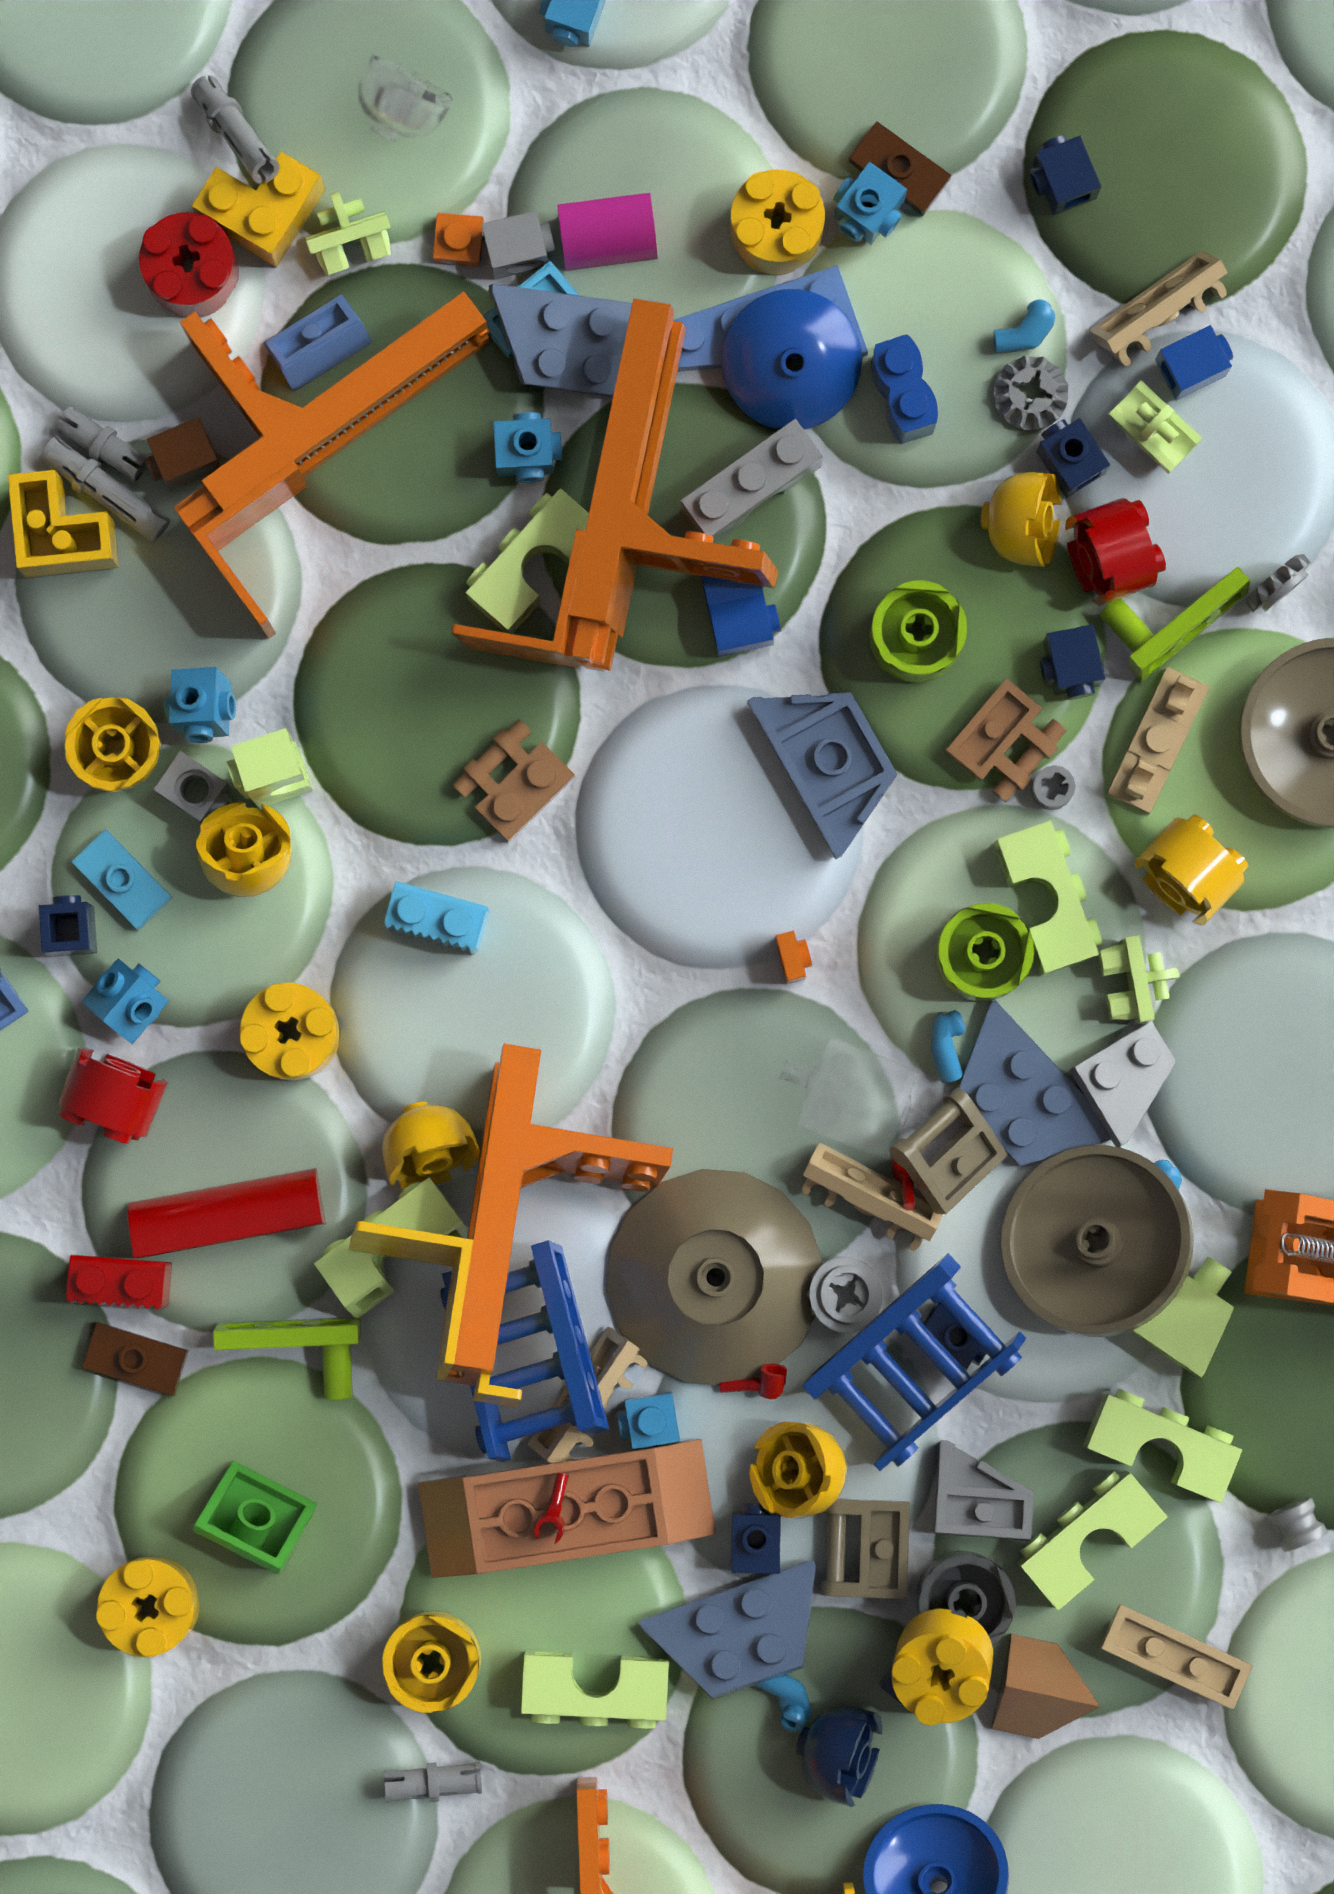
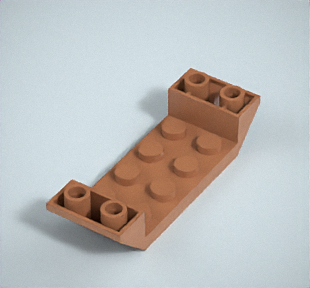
[418,1439,716,1578]

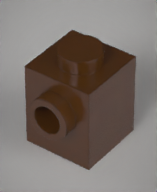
[144,417,221,491]

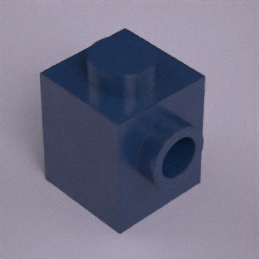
[1029,135,1102,216]
[1036,418,1110,498]
[1039,624,1105,700]
[39,895,97,957]
[923,1302,991,1370]
[731,1503,781,1574]

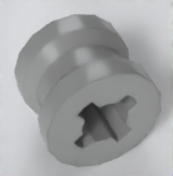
[1268,1497,1328,1552]

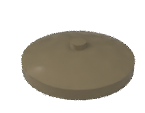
[1239,638,1334,828]
[1001,1145,1194,1337]

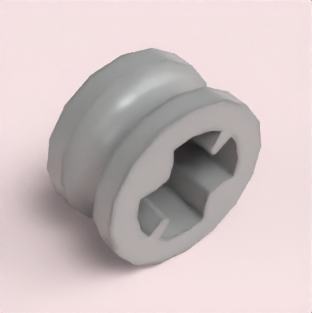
[1031,765,1076,810]

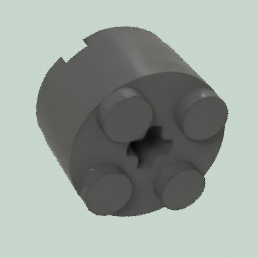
[915,1551,1016,1646]

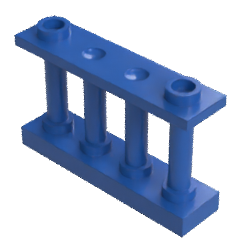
[440,1240,610,1462]
[802,1253,1026,1471]

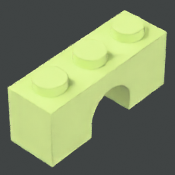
[466,488,589,634]
[226,728,313,809]
[994,820,1102,976]
[314,1178,468,1319]
[1082,1389,1242,1503]
[1017,1470,1168,1611]
[521,1651,669,1729]

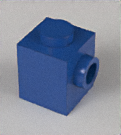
[1155,325,1233,401]

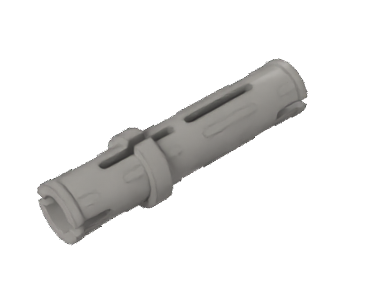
[191,75,279,184]
[39,436,170,544]

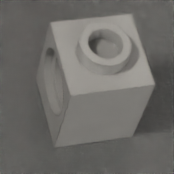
[482,211,555,280]
[153,751,232,824]

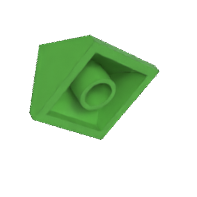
[192,1461,318,1575]

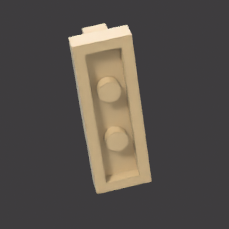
[1089,250,1228,366]
[1106,666,1210,815]
[802,1142,943,1251]
[527,1326,648,1463]
[1100,1603,1253,1710]

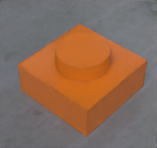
[433,213,484,267]
[774,930,812,984]

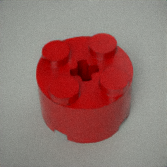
[139,212,239,318]
[1065,498,1166,606]
[57,1048,168,1144]

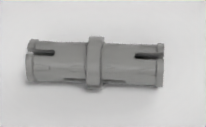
[55,406,147,482]
[384,1762,482,1803]

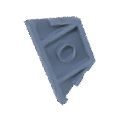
[488,284,632,397]
[747,693,897,860]
[958,1000,1111,1166]
[639,1560,816,1700]

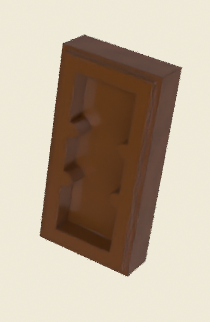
[848,121,952,216]
[82,1322,189,1396]

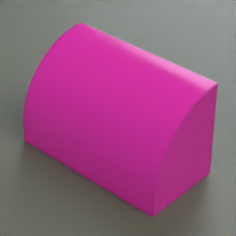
[557,193,658,271]

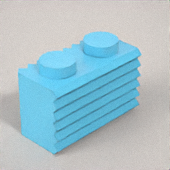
[384,881,490,955]

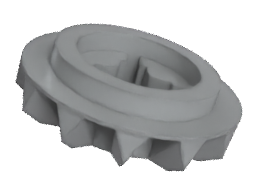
[994,355,1069,431]
[1246,554,1311,613]
[806,1257,882,1334]

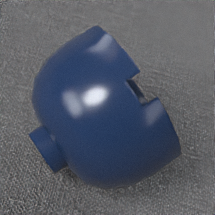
[796,1705,882,1807]

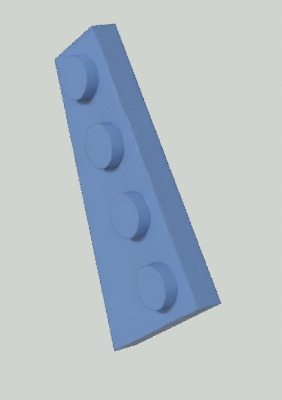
[673,265,868,372]

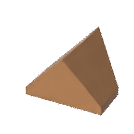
[991,1633,1100,1739]

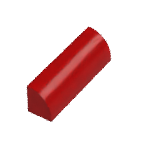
[128,1168,326,1258]

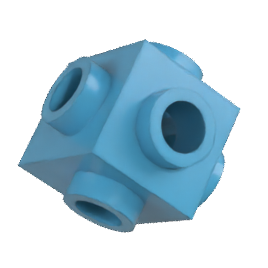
[833,161,907,245]
[493,412,562,483]
[164,667,236,743]
[81,958,169,1044]

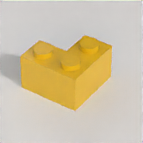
[192,151,325,268]
[8,470,119,578]

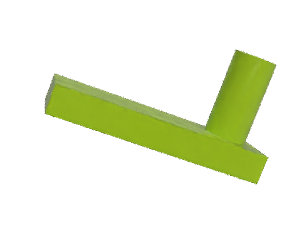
[1100,566,1250,683]
[213,1317,361,1400]

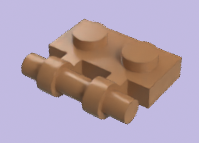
[945,678,1067,803]
[452,719,575,843]

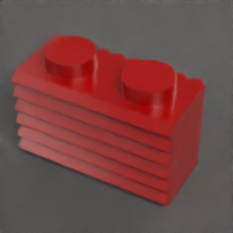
[66,1255,172,1310]

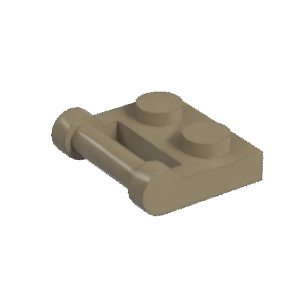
[889,1088,1009,1214]
[820,1498,910,1599]

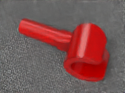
[891,1159,915,1210]
[719,1363,787,1400]
[534,1473,569,1544]

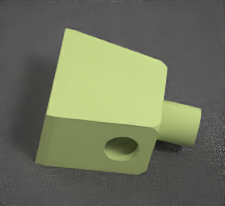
[1130,1257,1234,1378]

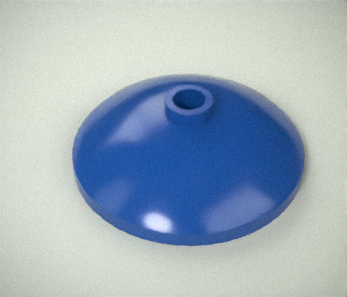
[721,289,862,430]
[863,1804,1009,1894]

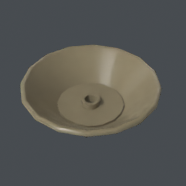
[607,1169,823,1386]

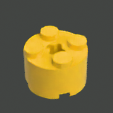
[730,169,825,275]
[1135,814,1248,925]
[240,983,340,1081]
[96,1556,199,1657]
[892,1609,993,1726]
[382,1611,481,1713]

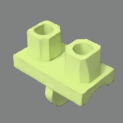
[305,191,391,275]
[1107,380,1202,474]
[1098,935,1180,1025]

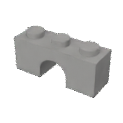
[680,418,823,543]

